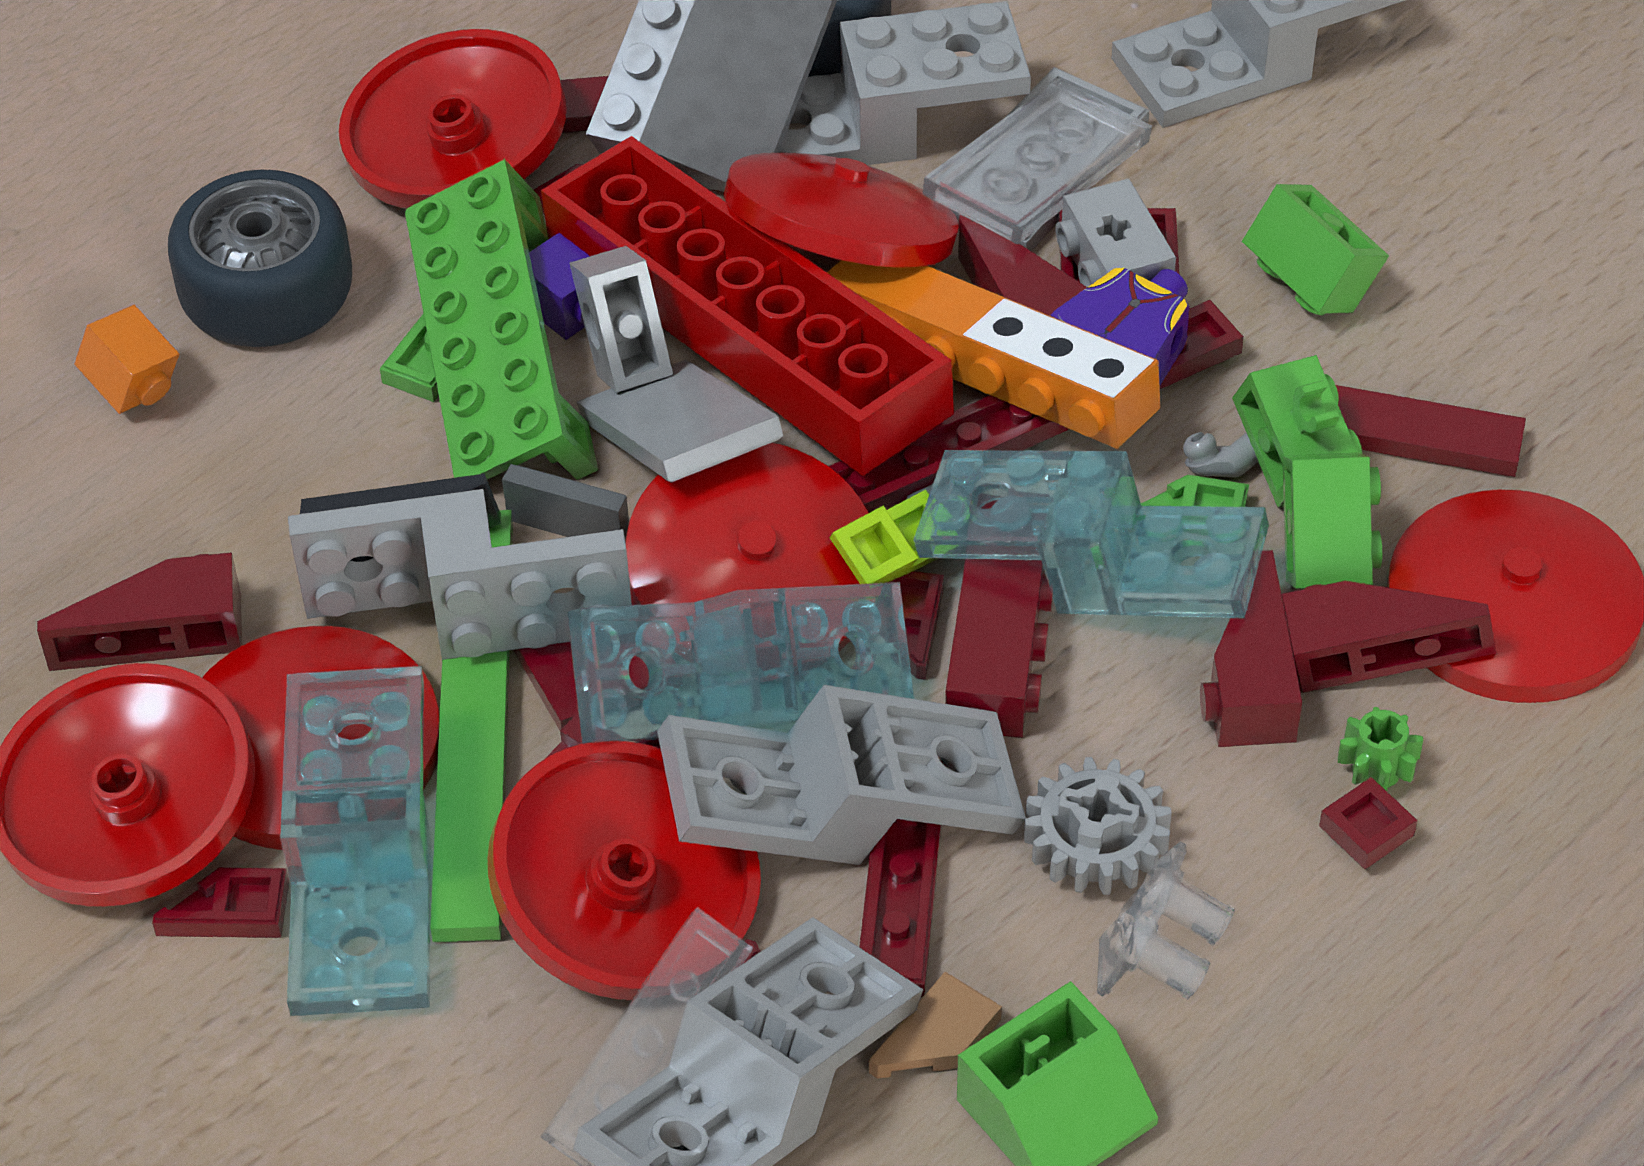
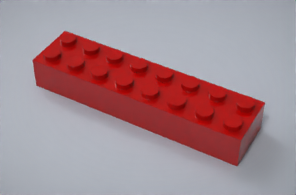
[541,136,954,476]

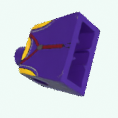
[1051,268,1190,385]

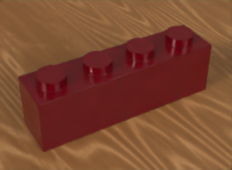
[945,492,1062,738]

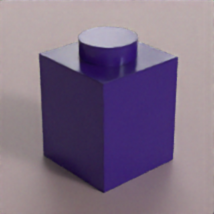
[529,233,590,340]

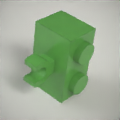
[1241,184,1389,315]
[1232,355,1362,508]
[1282,452,1382,589]

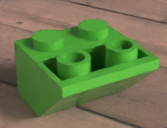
[957,981,1158,1166]

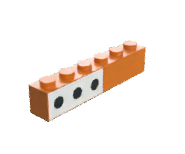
[827,260,1160,449]

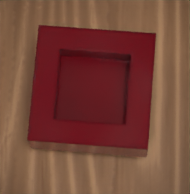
[1319,777,1418,869]

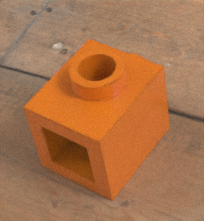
[74,304,180,414]

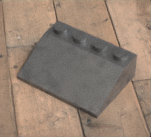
[586,0,837,191]

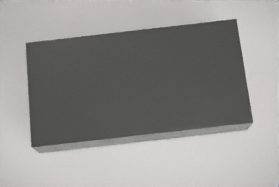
[502,464,629,542]

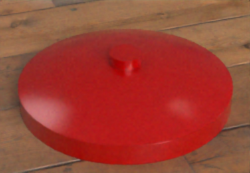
[339,29,567,209]
[724,153,959,268]
[625,443,877,681]
[1387,489,1644,703]
[202,626,440,851]
[0,663,255,907]
[487,740,761,1000]

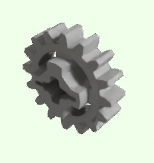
[1024,757,1171,895]

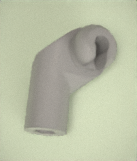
[1183,432,1258,477]

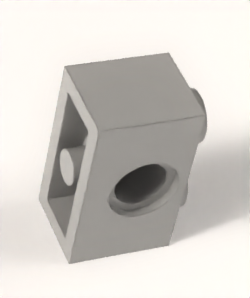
[569,246,673,393]

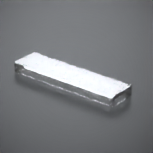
[540,907,753,1166]

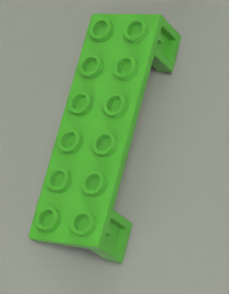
[405,159,598,480]

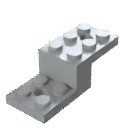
[1111,0,1406,128]
[779,1,1031,165]
[288,489,634,660]
[657,685,1026,865]
[573,917,923,1166]

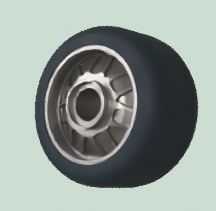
[168,169,352,347]

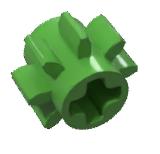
[1337,707,1423,791]

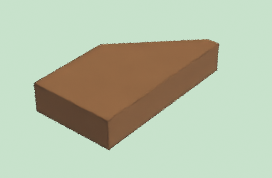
[869,972,1002,1079]

